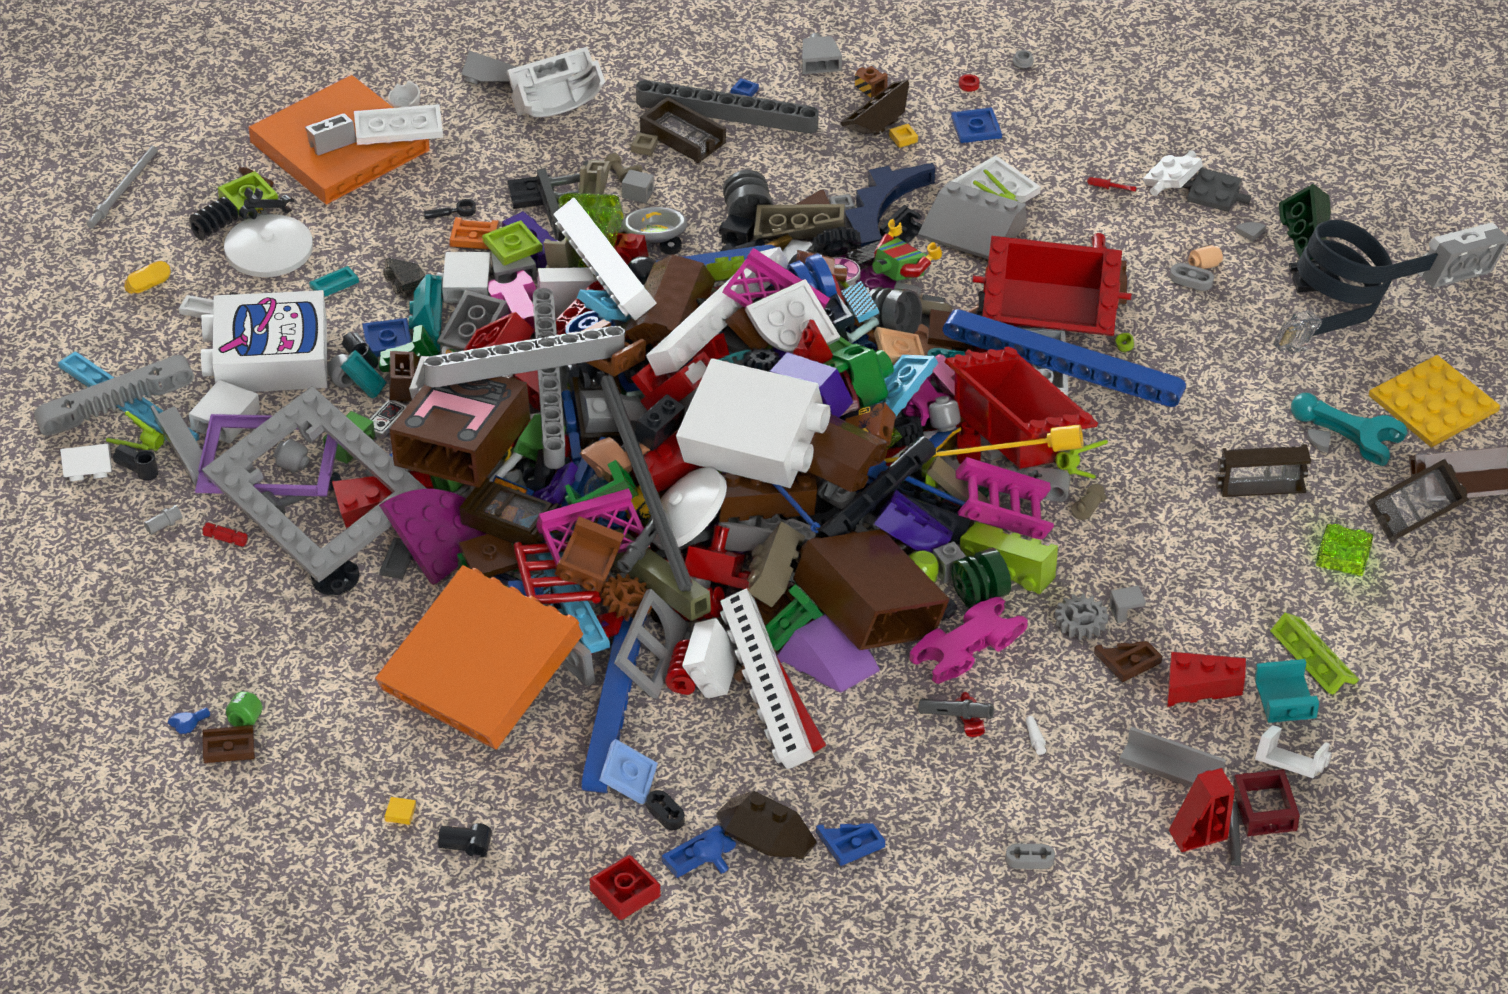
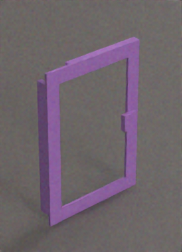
[195,414,338,497]

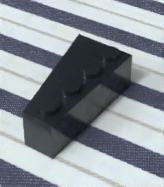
[872,481,971,545]

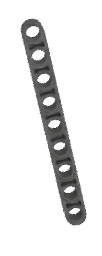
[636,80,819,133]

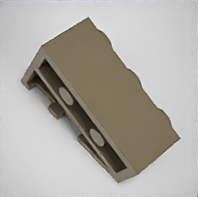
[747,521,805,607]

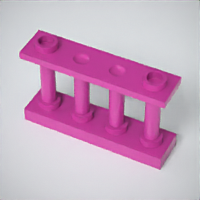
[955,457,1054,539]

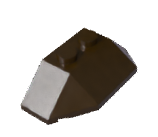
[840,80,909,135]
[716,791,817,860]

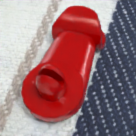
[955,692,985,737]

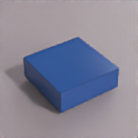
[730,78,759,97]

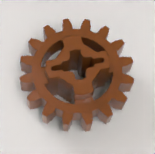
[600,574,652,621]

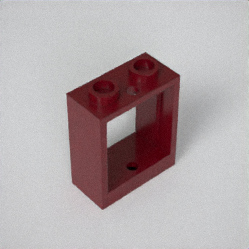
[1233,769,1300,837]

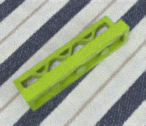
[1270,612,1360,695]

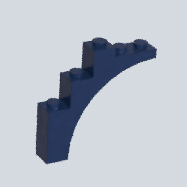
[845,163,936,253]

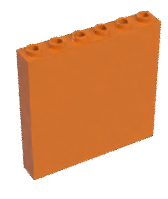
[249,75,430,204]
[375,565,583,750]

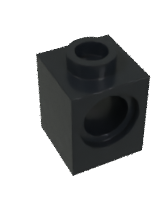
[719,214,754,246]

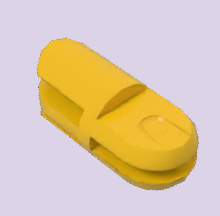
[124,261,171,294]

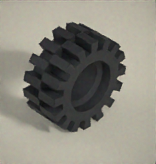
[887,416,924,448]

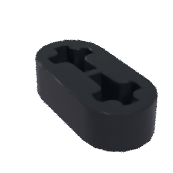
[647,790,685,830]

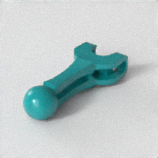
[1291,392,1408,466]

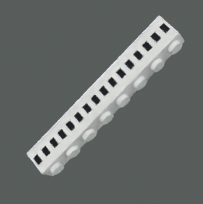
[720,588,815,769]

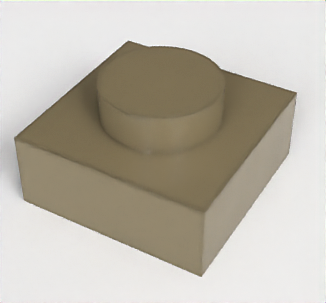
[631,132,658,156]

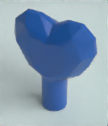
[168,708,210,734]
[692,831,729,874]

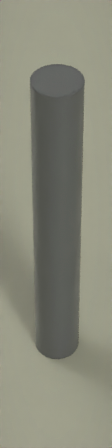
[1229,801,1241,866]

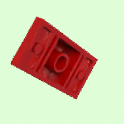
[665,525,751,589]

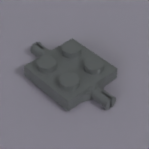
[1182,168,1251,212]

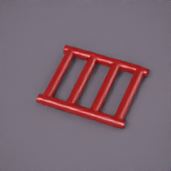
[513,542,601,604]

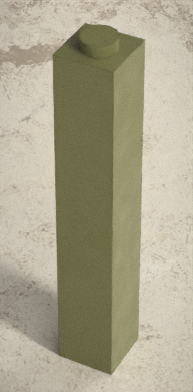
[613,528,711,621]

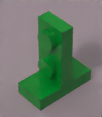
[379,325,441,372]
[765,584,823,651]

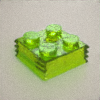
[1316,524,1373,576]

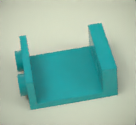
[1254,659,1319,723]

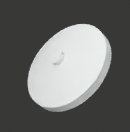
[224,214,313,277]
[648,467,727,550]

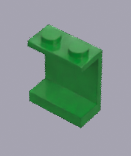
[565,460,639,505]

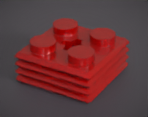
[589,855,661,920]

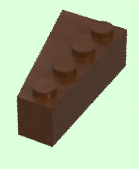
[719,473,817,523]

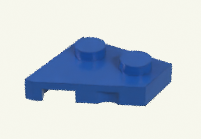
[816,823,886,866]

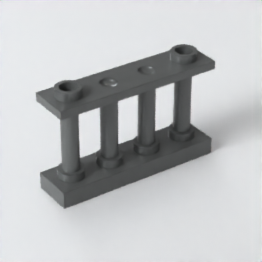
[537,161,612,241]

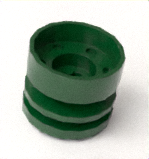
[951,547,1012,608]

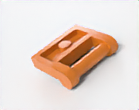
[449,217,500,250]

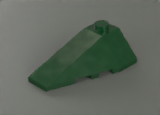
[1279,184,1331,260]

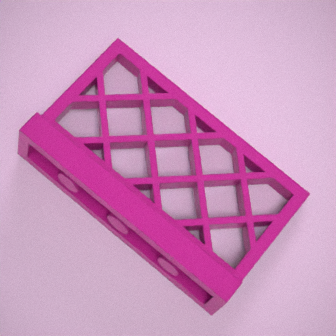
[722,248,830,309]
[536,489,644,566]

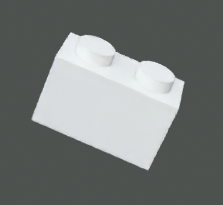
[60,444,112,481]

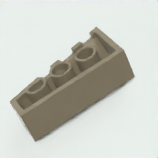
[754,204,846,239]

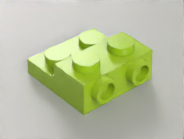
[218,171,278,217]
[706,256,745,282]

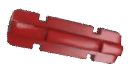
[202,522,248,547]

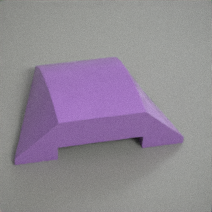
[778,614,880,693]

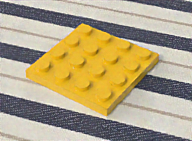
[1369,355,1500,448]

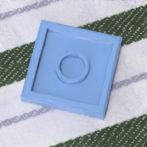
[599,739,658,804]

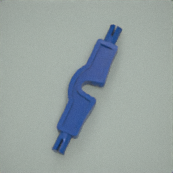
[561,390,582,467]

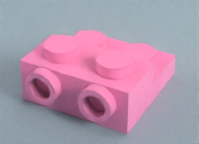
[931,354,955,401]

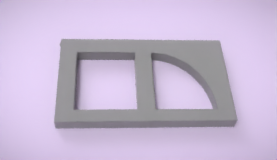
[614,589,689,699]

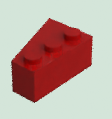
[1167,652,1246,707]
[1169,768,1235,853]

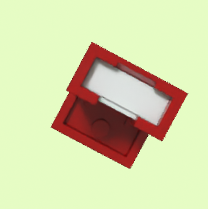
[631,351,710,411]

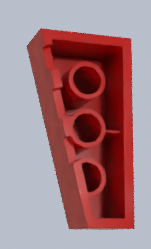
[632,432,703,492]
[332,471,434,529]

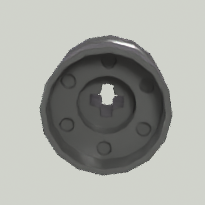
[723,170,773,227]
[869,287,922,334]

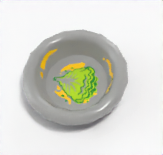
[622,207,687,243]

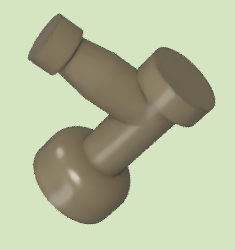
[604,153,643,182]

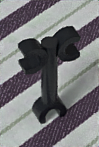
[239,188,294,219]

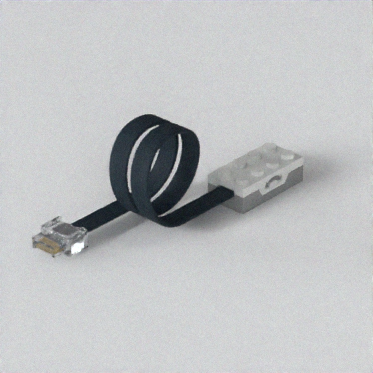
[1273,220,1508,354]

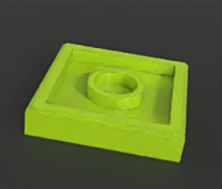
[482,220,543,266]

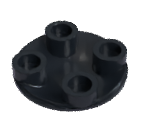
[311,560,360,595]

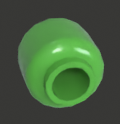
[225,691,263,727]

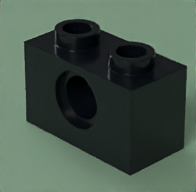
[635,394,685,451]

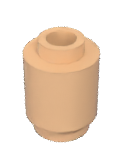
[1188,245,1223,269]

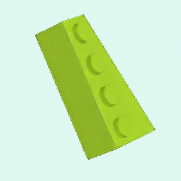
[960,522,1058,595]

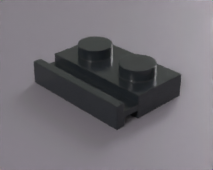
[507,175,554,209]

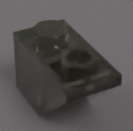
[383,258,425,300]

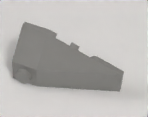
[579,390,647,433]

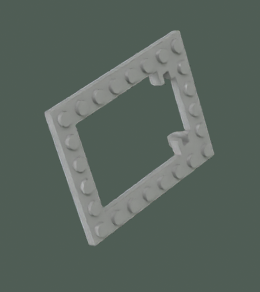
[202,386,427,582]

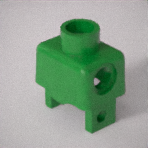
[823,344,894,418]

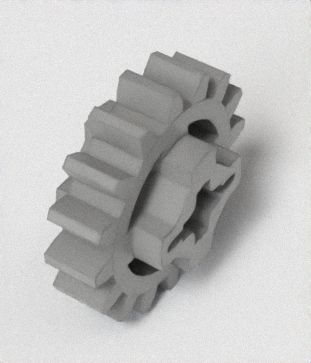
[1055,594,1108,640]

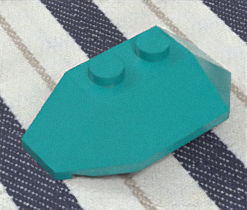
[409,274,443,352]

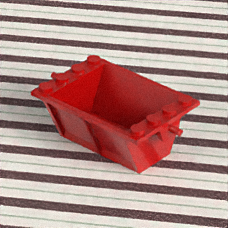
[972,236,1132,336]
[944,347,1098,469]

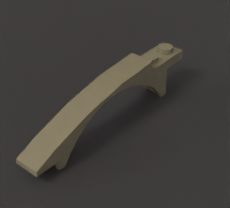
[543,160,611,268]

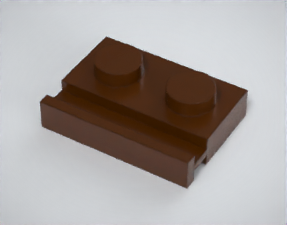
[202,725,255,763]

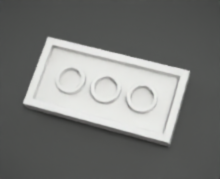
[354,104,443,145]

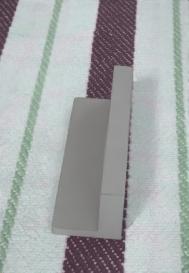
[150,405,202,485]
[1119,727,1226,787]

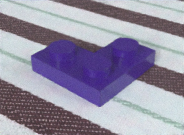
[531,462,579,515]

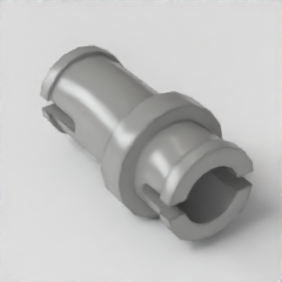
[144,505,183,535]

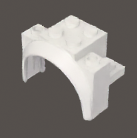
[507,47,605,117]

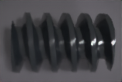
[189,197,238,241]

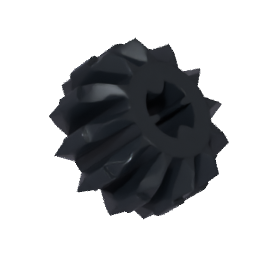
[742,348,781,372]

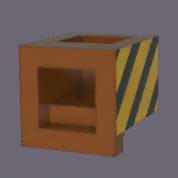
[855,66,888,98]

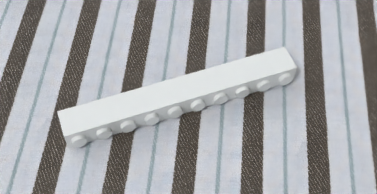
[554,198,657,321]
[646,247,788,376]

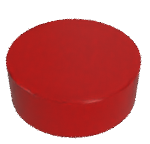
[959,74,980,92]

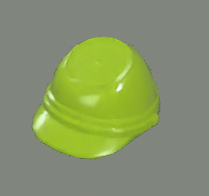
[909,551,939,583]

